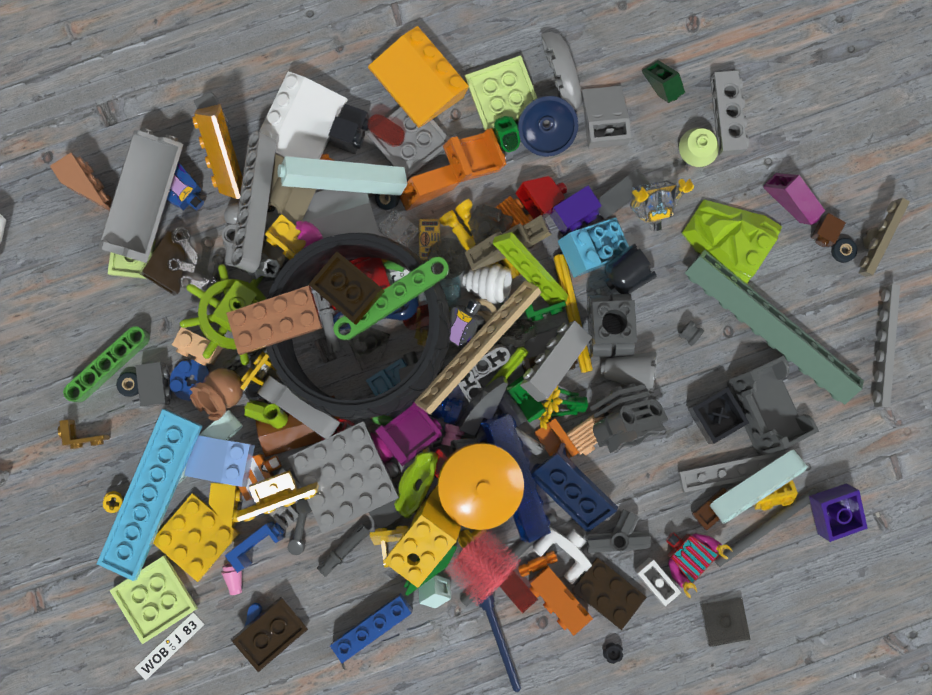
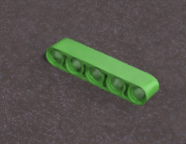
[63,326,150,402]

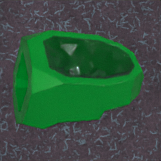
[494,116,521,153]

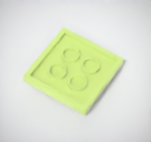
[465,55,537,131]
[109,555,198,644]

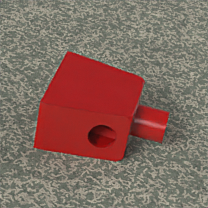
[515,176,567,219]

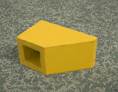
[209,482,242,527]

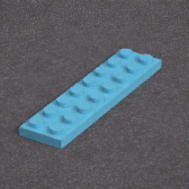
[97,409,202,581]

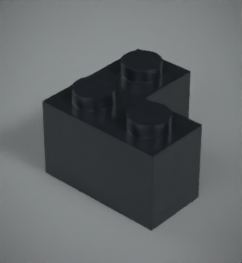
[328,104,371,154]

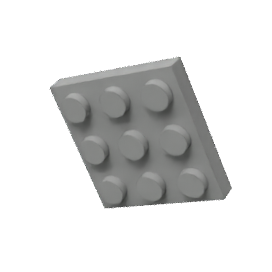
[367,107,449,180]

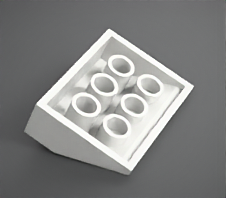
[259,71,348,159]

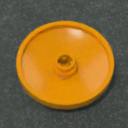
[437,443,524,530]

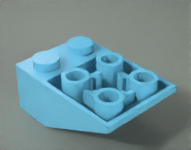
[558,217,629,278]

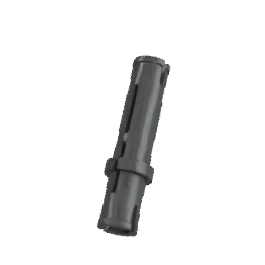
[317,523,371,577]

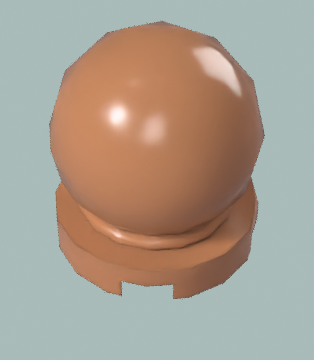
[190,368,243,421]

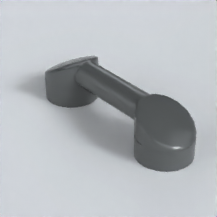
[288,498,312,555]

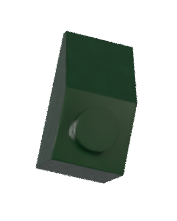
[642,60,685,103]

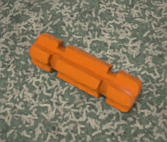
[518,551,558,577]

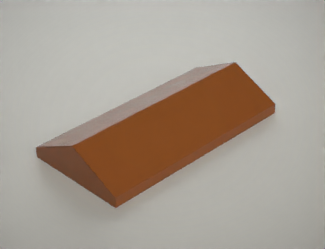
[255,395,343,457]

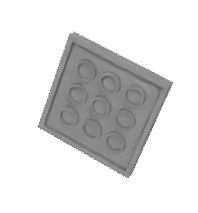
[288,421,399,534]

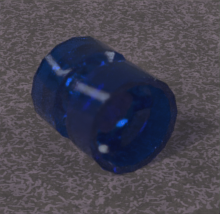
[428,396,464,426]

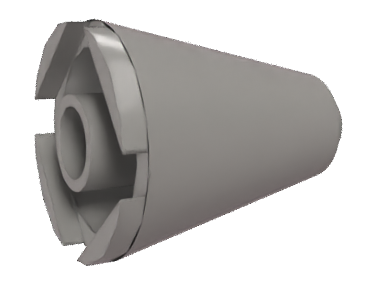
[601,352,657,393]

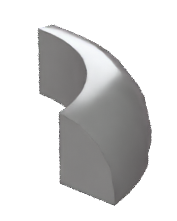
[541,32,583,110]

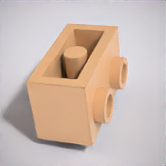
[172,327,223,366]

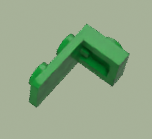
[524,301,566,322]
[506,375,546,423]

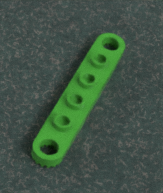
[334,257,449,340]

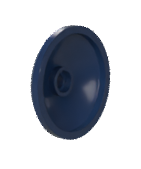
[518,95,578,157]

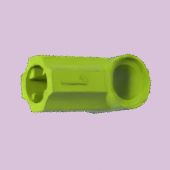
[244,401,288,429]

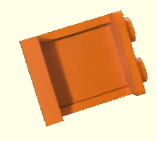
[443,128,506,183]

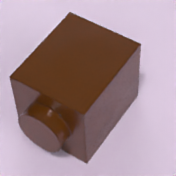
[811,213,846,247]

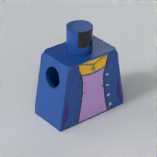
[166,162,204,211]

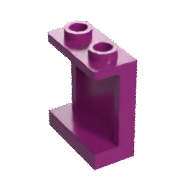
[375,402,442,466]

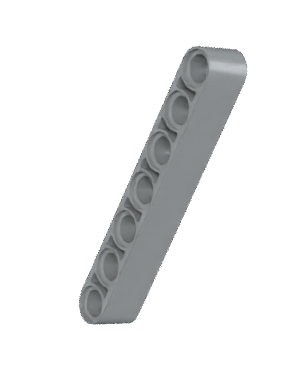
[231,131,276,273]

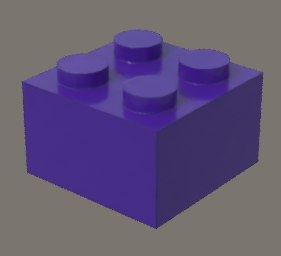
[550,185,602,236]
[809,483,868,542]

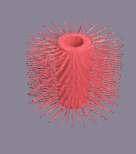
[447,529,521,605]

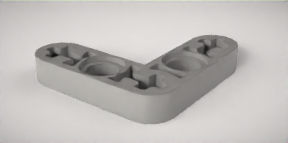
[458,344,510,402]

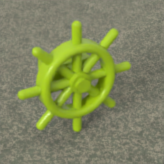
[180,264,266,366]

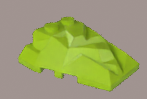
[681,200,782,284]

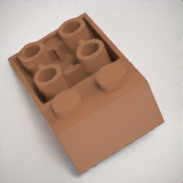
[50,153,112,211]

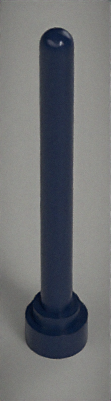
[477,593,521,692]

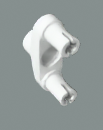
[532,526,592,584]

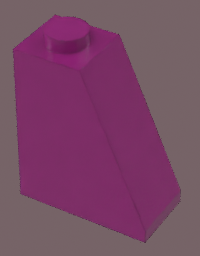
[763,173,825,225]

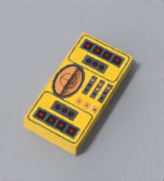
[419,219,440,260]

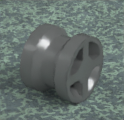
[679,320,704,346]

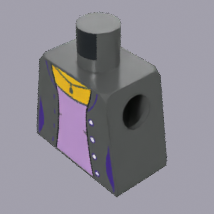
[450,299,486,349]

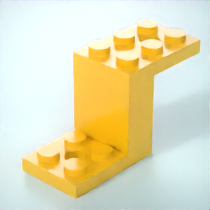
[383,485,461,588]

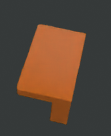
[534,418,579,458]

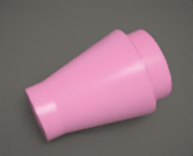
[221,563,242,595]

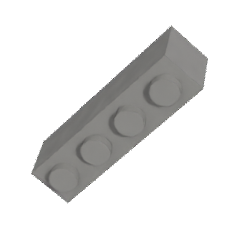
[520,321,592,402]

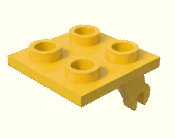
[240,351,275,390]
[370,526,409,568]

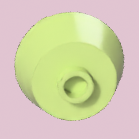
[679,128,719,167]

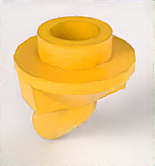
[458,529,487,548]

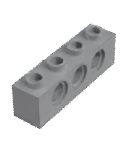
[710,70,749,156]

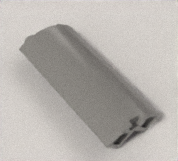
[98,128,183,263]

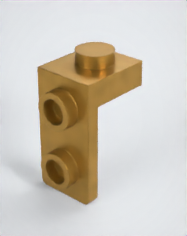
[58,420,110,449]

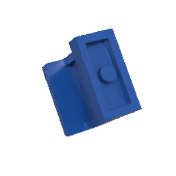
[225,521,285,573]

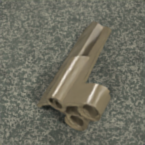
[262,154,316,268]

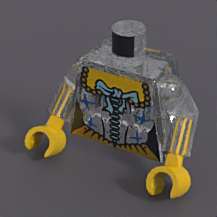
[630,179,694,231]

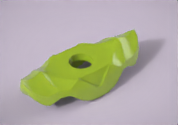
[394,452,439,519]

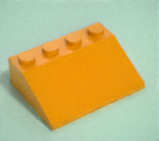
[368,26,469,128]
[192,104,243,199]

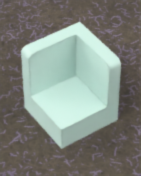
[418,575,451,608]

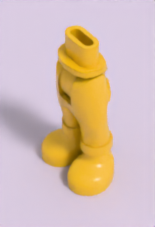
[439,199,500,265]

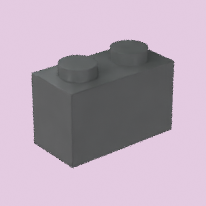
[135,362,172,407]

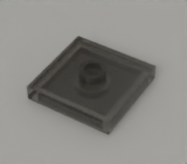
[700,597,751,647]

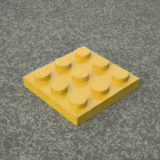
[153,493,240,582]

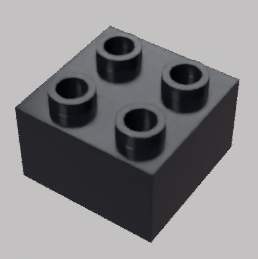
[687,387,749,444]

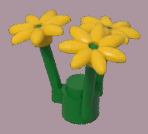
[538,385,588,429]

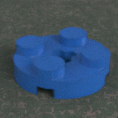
[170,360,210,401]

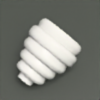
[463,263,512,304]

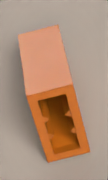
[400,165,459,211]

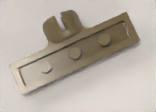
[858,198,910,277]

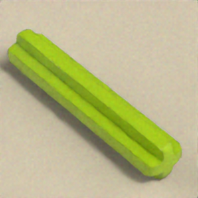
[486,346,529,386]

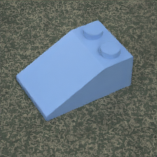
[184,436,255,487]

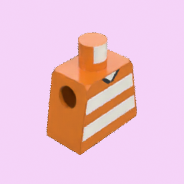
[238,454,282,501]

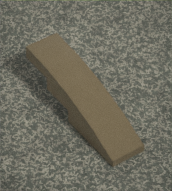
[465,215,552,270]

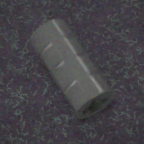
[498,389,527,428]

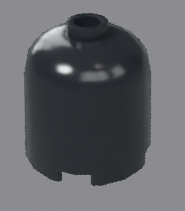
[604,243,657,294]

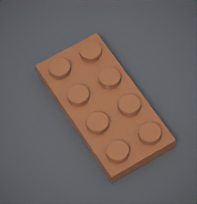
[226,286,323,355]

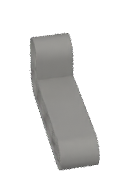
[258,375,341,440]

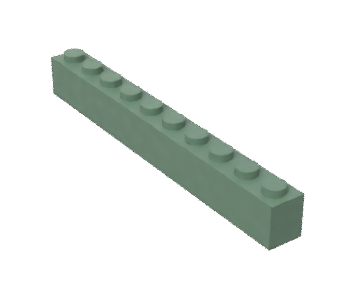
[685,250,864,405]

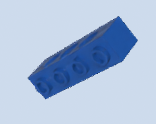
[330,593,413,663]

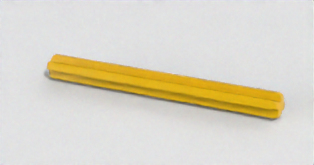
[553,254,593,373]

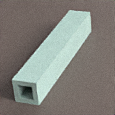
[278,156,407,196]

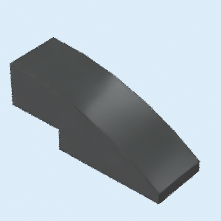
[458,376,508,436]

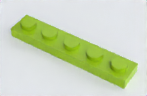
[493,232,568,305]

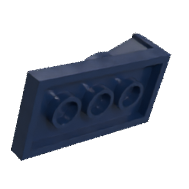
[529,443,618,533]

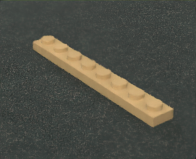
[414,281,541,415]

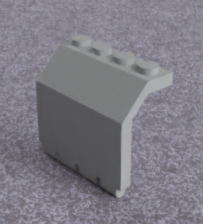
[302,189,380,261]

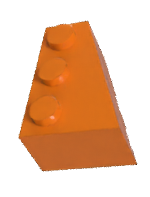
[529,566,593,636]

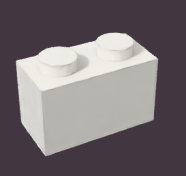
[634,557,681,606]

